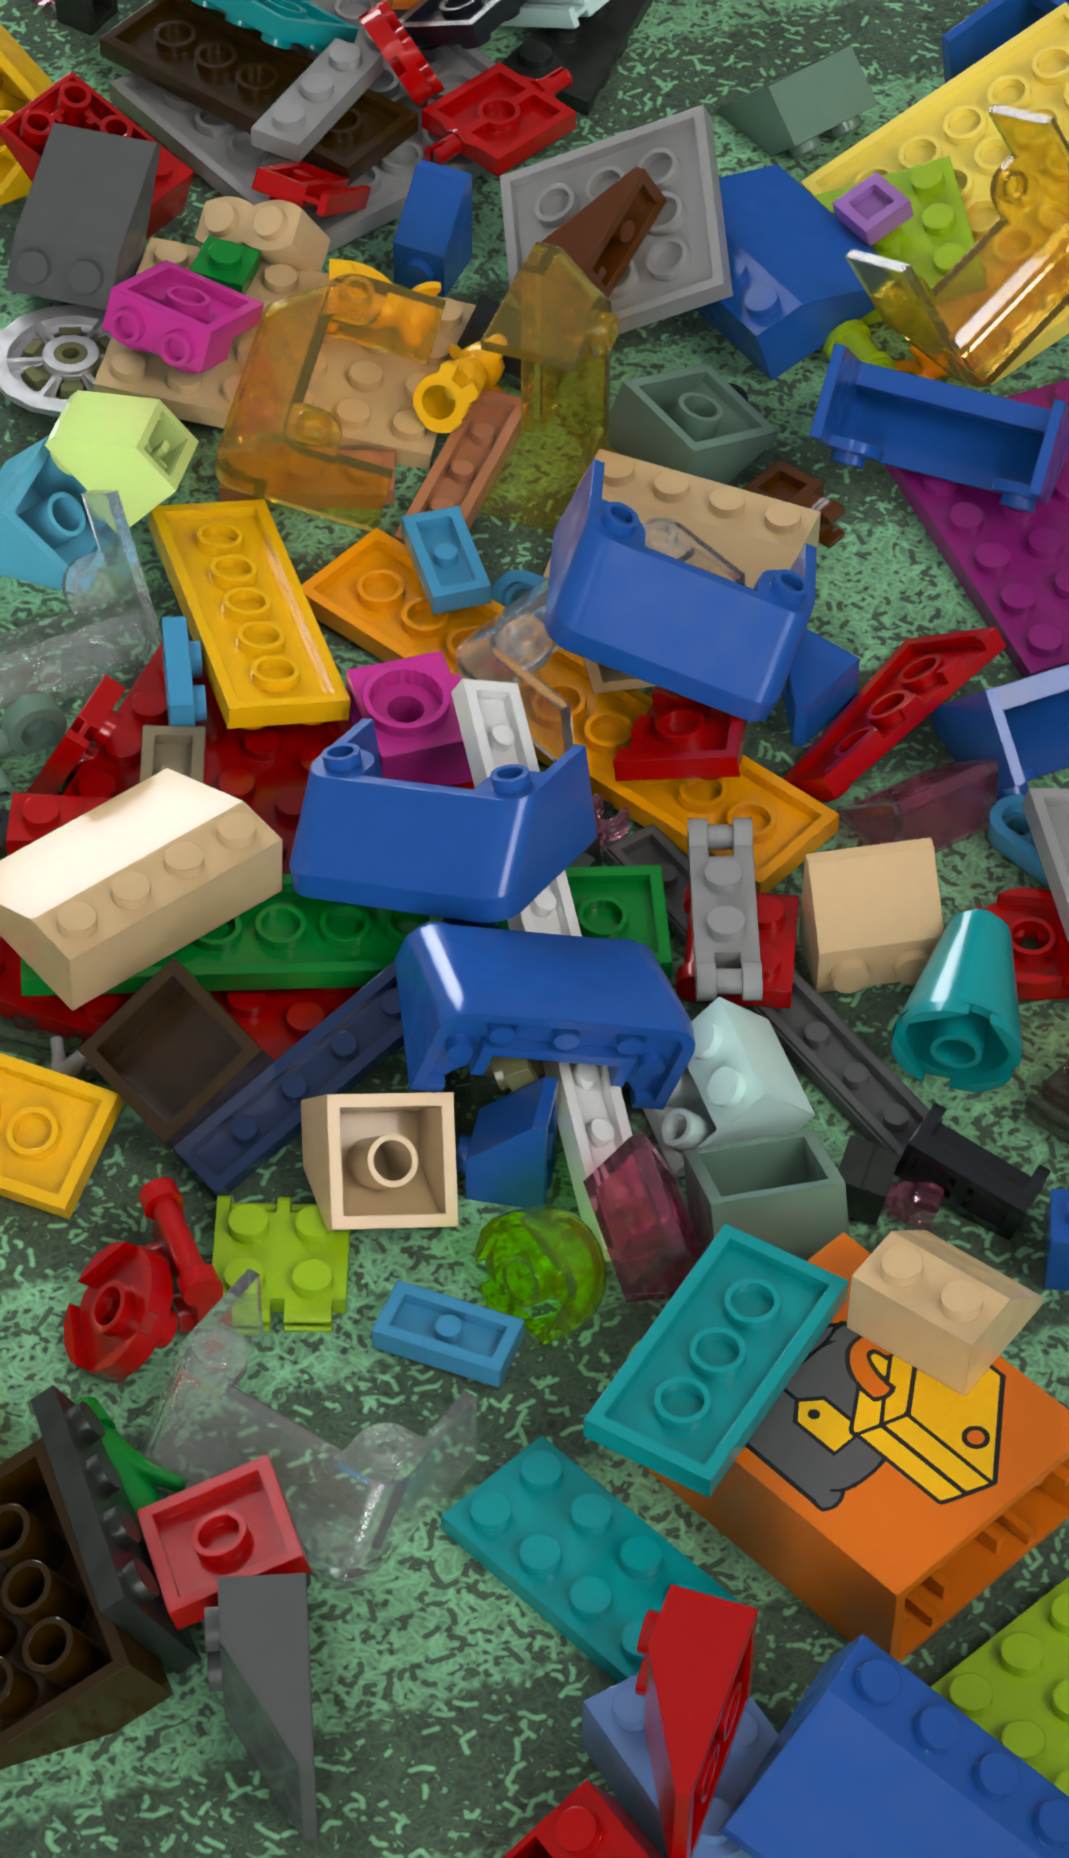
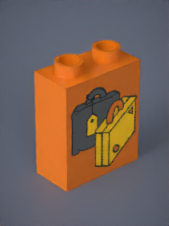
[643,1232,1069,1663]

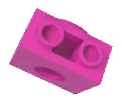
[346,651,473,786]

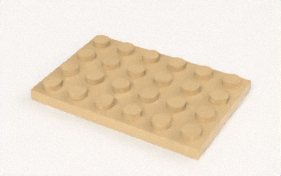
[93,237,476,469]

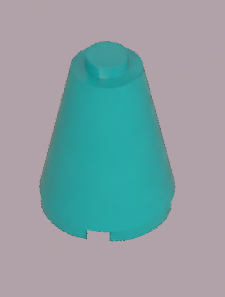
[891,909,1023,1093]

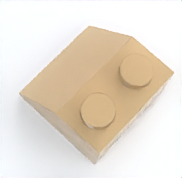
[799,837,944,993]
[301,1092,459,1230]
[847,1230,1043,1397]

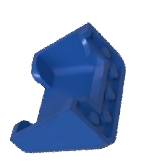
[394,921,696,1110]

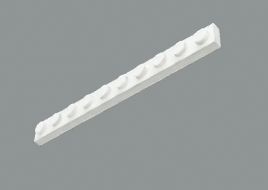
[451,678,662,1262]

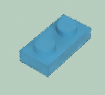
[401,506,491,614]
[162,616,207,726]
[372,1280,525,1388]

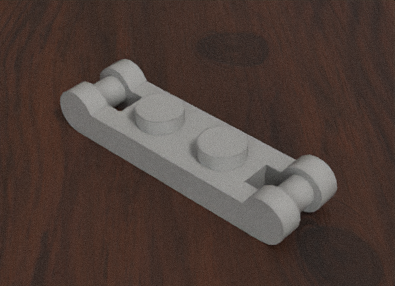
[687,817,763,1002]

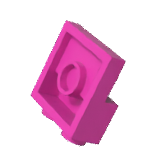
[102,260,264,374]

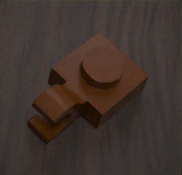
[742,459,845,549]

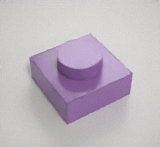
[832,172,914,247]

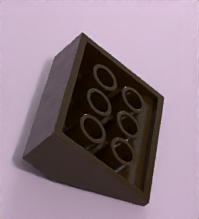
[0,1437,174,1770]

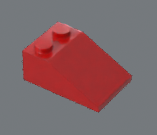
[635,1584,758,1858]

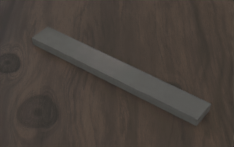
[603,824,943,1185]

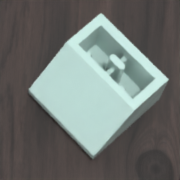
[643,997,815,1177]

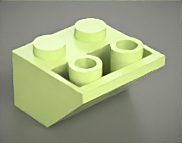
[44,390,199,531]

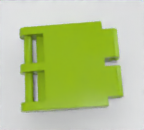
[212,1195,351,1332]

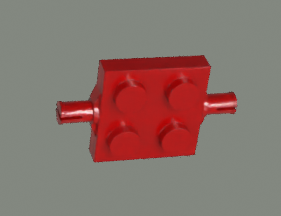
[421,62,576,177]

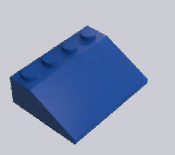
[695,164,907,381]
[719,1634,1069,1858]

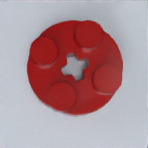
[358,0,445,107]
[977,888,1069,1000]
[64,1241,178,1383]

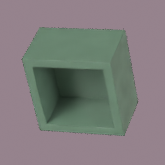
[683,1129,850,1261]

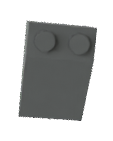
[6,123,161,310]
[204,1573,318,1841]

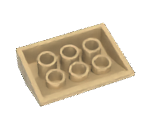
[543,449,821,589]
[0,768,282,1011]

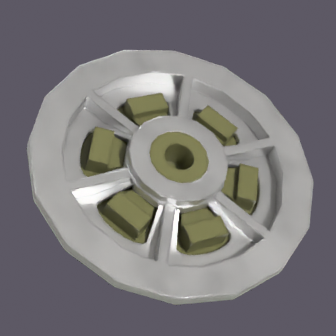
[0,304,112,417]

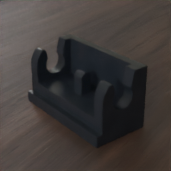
[894,1102,1051,1240]

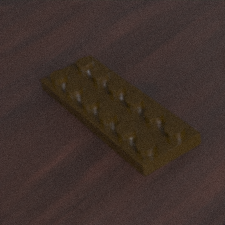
[99,0,418,186]

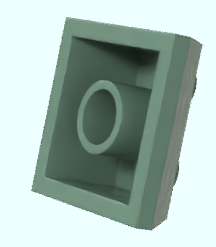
[716,45,878,158]
[601,363,778,485]

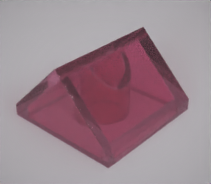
[836,758,999,854]
[583,1132,703,1303]

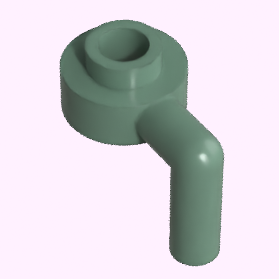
[0,693,67,803]

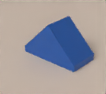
[782,628,860,747]

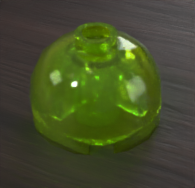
[475,1204,607,1345]

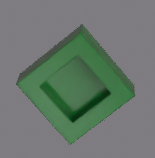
[189,236,261,295]

